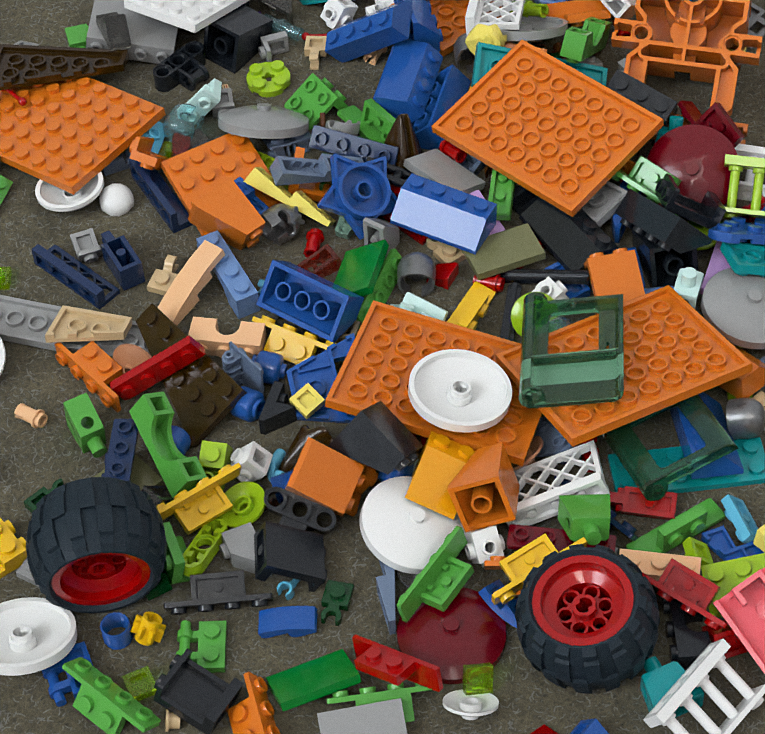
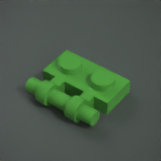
[176,620,227,673]

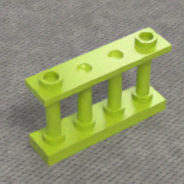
[723,154,765,219]

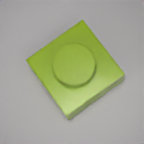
[682,536,713,566]

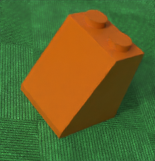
[188,178,266,250]
[285,437,366,517]
[447,442,520,532]

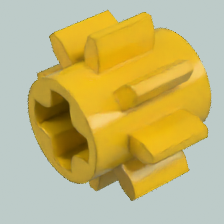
[130,611,166,646]

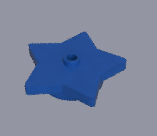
[317,154,397,240]

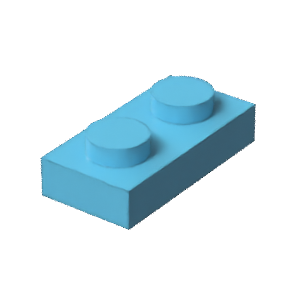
[721,494,759,544]

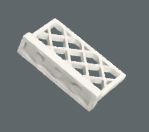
[465,0,525,36]
[506,440,610,526]

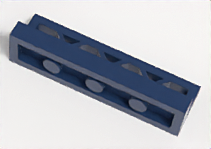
[129,159,193,233]
[31,244,120,310]

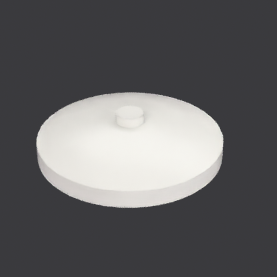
[408,349,512,433]
[359,476,465,574]
[0,597,77,676]

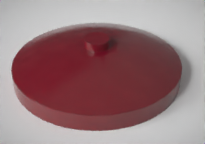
[647,124,740,217]
[397,587,506,684]

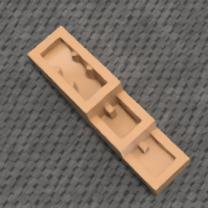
[158,240,225,326]

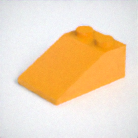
[405,431,475,519]

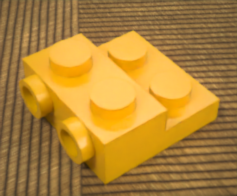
[0,518,27,579]

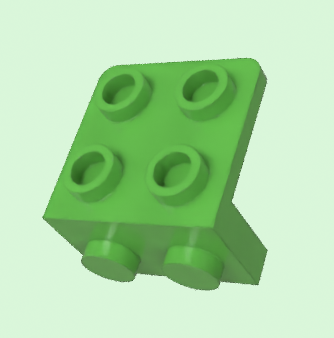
[284,73,349,130]

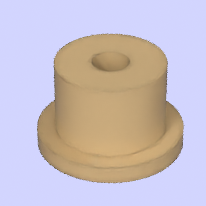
[165,709,180,732]

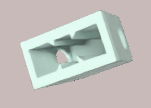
[674,267,704,311]

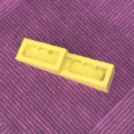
[243,167,336,227]

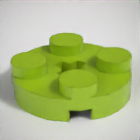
[246,60,291,97]

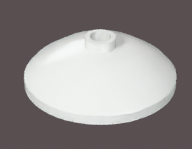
[35,171,104,212]

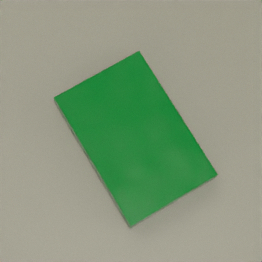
[334,239,389,296]
[265,649,362,712]

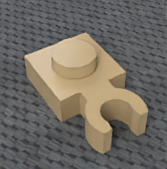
[426,238,466,263]

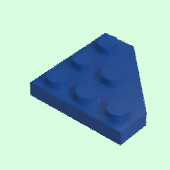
[708,217,765,245]

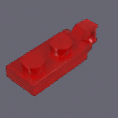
[609,486,678,520]

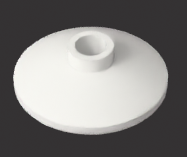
[443,689,499,720]

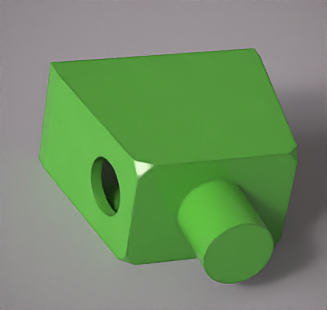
[63,392,107,458]
[557,494,611,545]

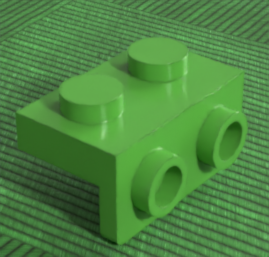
[163,521,190,584]

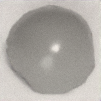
[325,120,360,136]

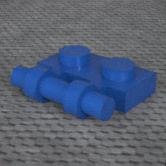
[41,641,93,707]

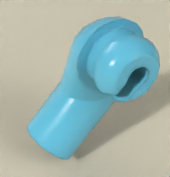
[267,448,286,482]

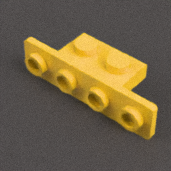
[447,282,496,330]
[252,315,336,365]
[156,463,242,535]
[491,533,587,605]

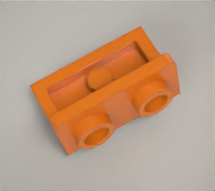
[129,136,169,170]

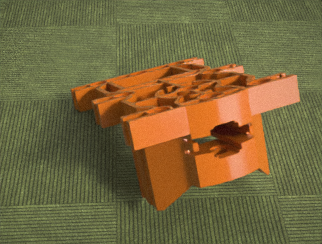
[611,0,763,144]

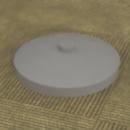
[487,16,568,44]
[218,103,309,139]
[701,268,765,349]

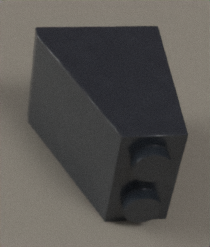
[203,5,273,74]
[632,230,698,288]
[328,401,423,475]

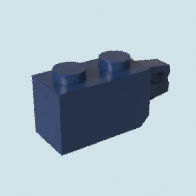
[101,231,145,291]

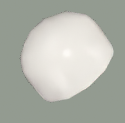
[99,183,134,217]

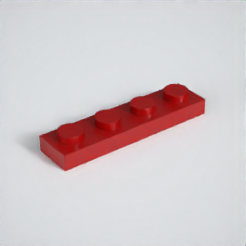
[109,335,206,400]

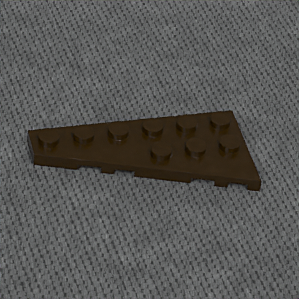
[0,44,129,90]
[136,303,247,448]

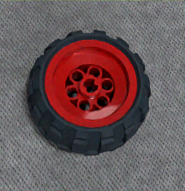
[26,477,167,613]
[515,544,660,694]

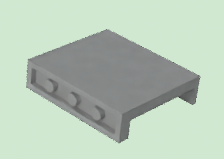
[86,0,178,64]

